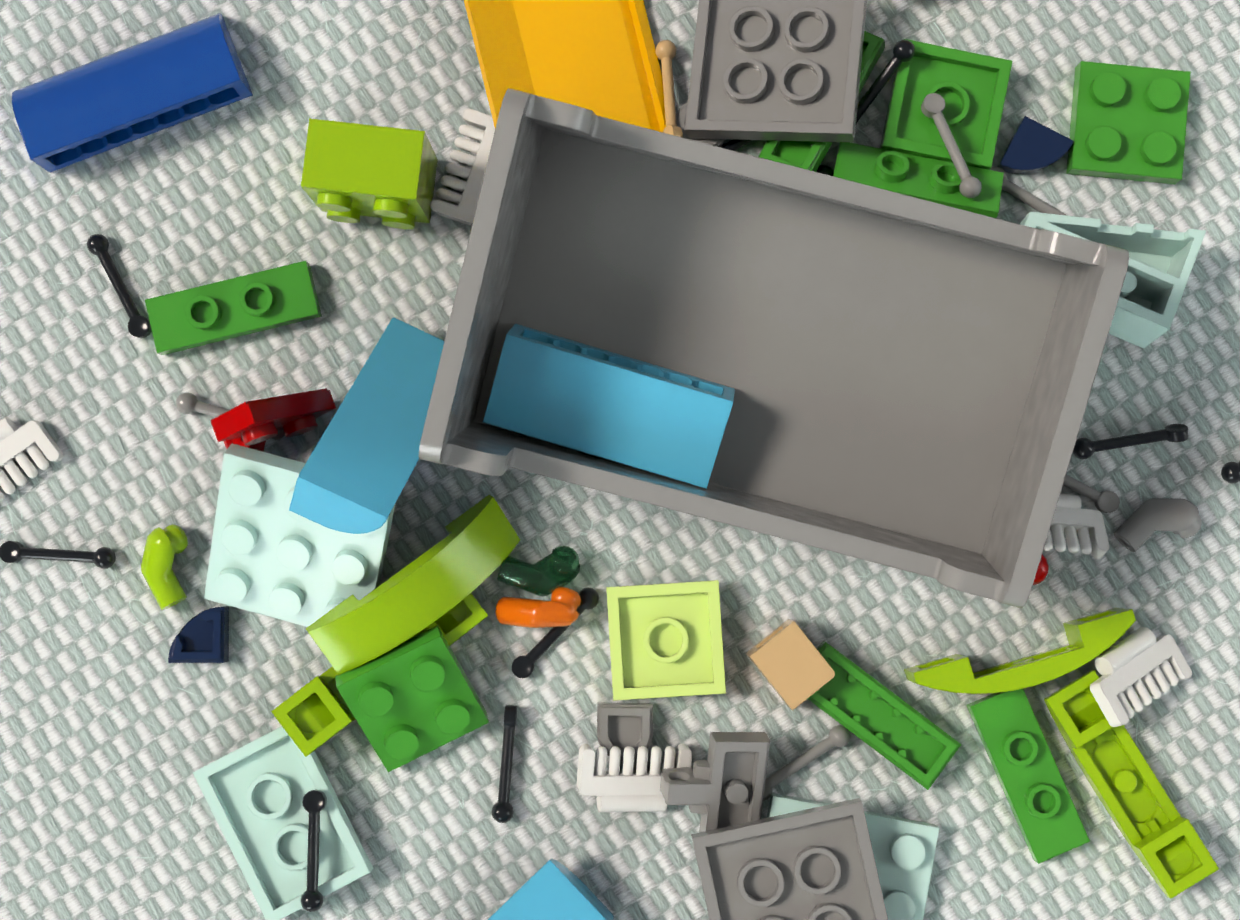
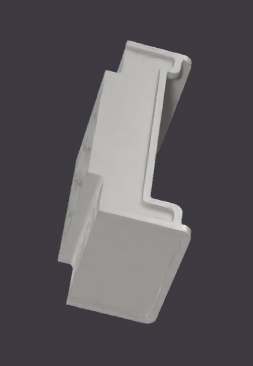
[419,88,1129,608]

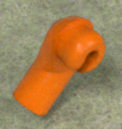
[495,587,581,628]

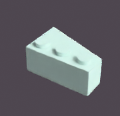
[1020,212,1206,349]

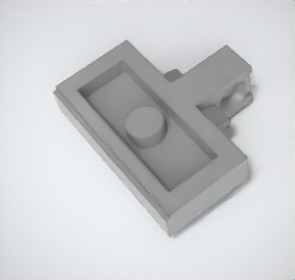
[660,732,770,833]

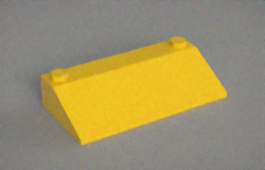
[464,0,666,132]

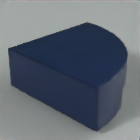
[997,116,1074,174]
[168,606,229,663]

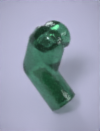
[497,546,580,597]

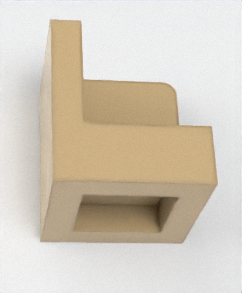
[746,619,835,711]

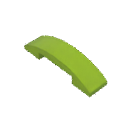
[306,494,520,675]
[271,593,488,757]
[904,608,1136,694]
[1044,670,1219,899]

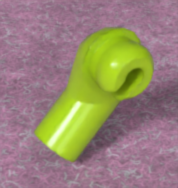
[141,524,188,610]

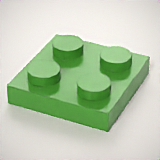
[880,39,1012,170]
[1066,61,1191,185]
[335,626,489,772]

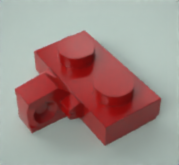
[210,388,336,452]

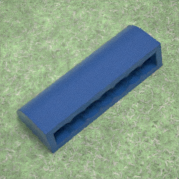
[12,13,253,173]

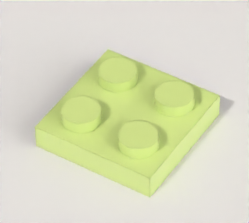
[606,580,726,701]

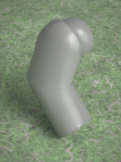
[1114,498,1202,552]

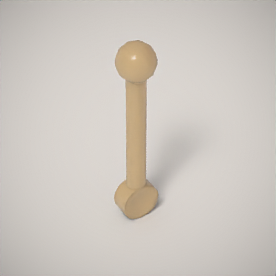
[655,40,683,138]

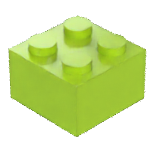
[301,118,438,229]

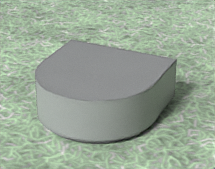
[597,702,653,761]

